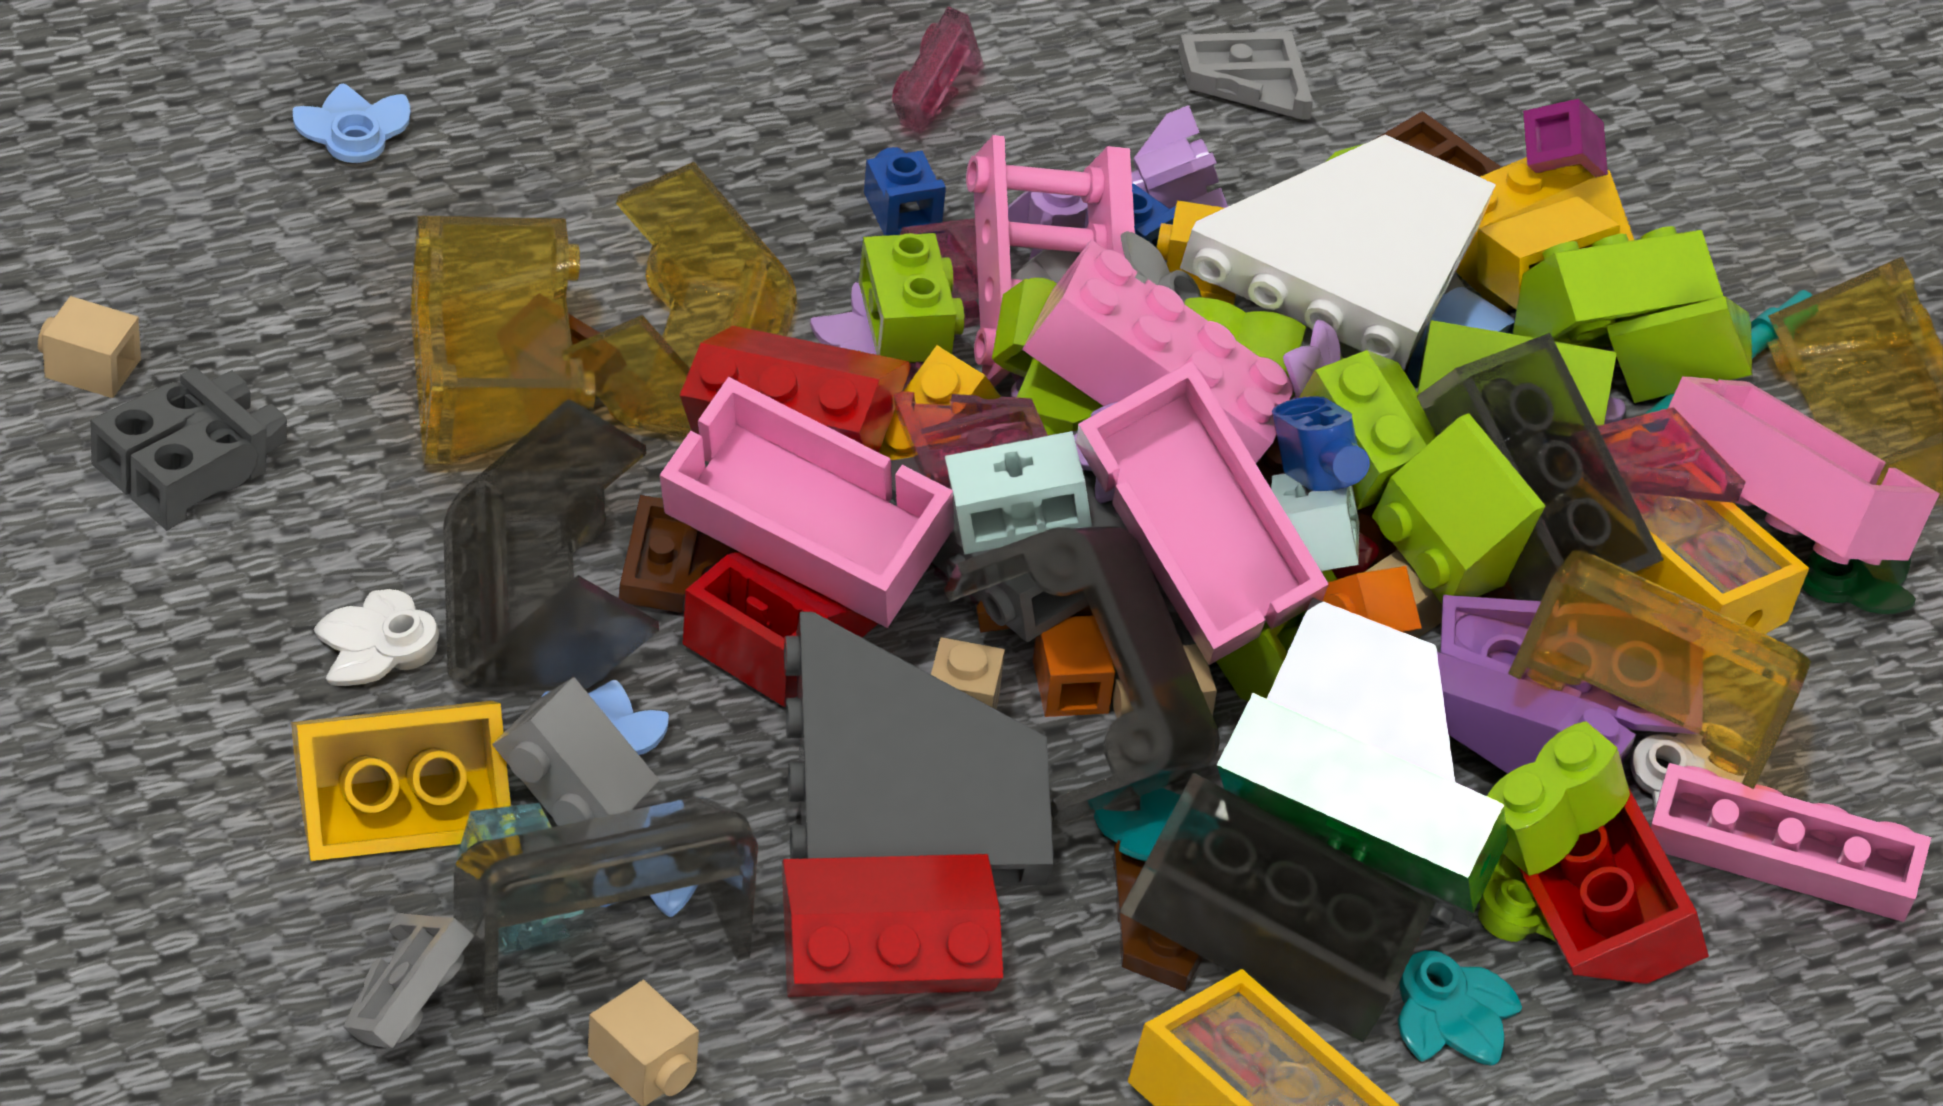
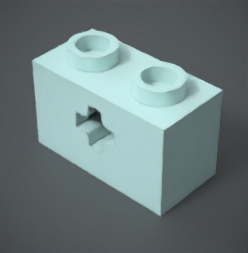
[945,431,1092,555]
[1271,474,1359,571]

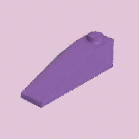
[1440,595,1703,735]
[1437,652,1636,774]

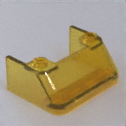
[562,162,797,438]
[1508,551,1812,789]

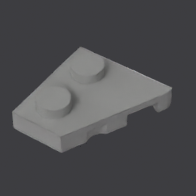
[343,913,474,1048]

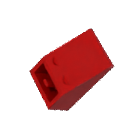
[683,552,878,707]

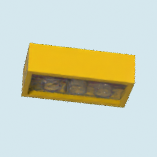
[1535,420,1809,662]
[1128,969,1400,1106]

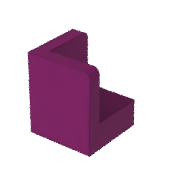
[1523,98,1608,177]

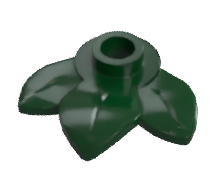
[1802,542,1916,614]

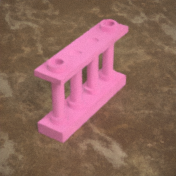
[966,135,1135,387]

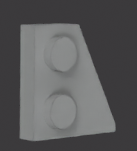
[1178,31,1313,119]

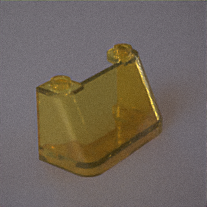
[410,216,595,465]
[1767,257,1943,499]

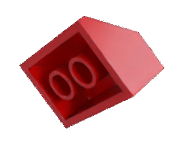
[679,325,911,453]
[1516,787,1709,984]
[782,854,1003,997]

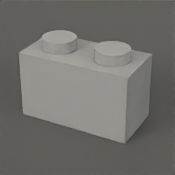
[492,677,659,848]

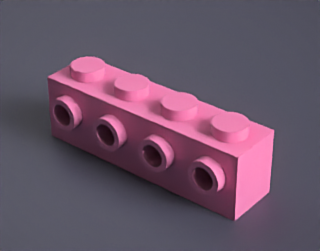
[1650,763,1932,922]

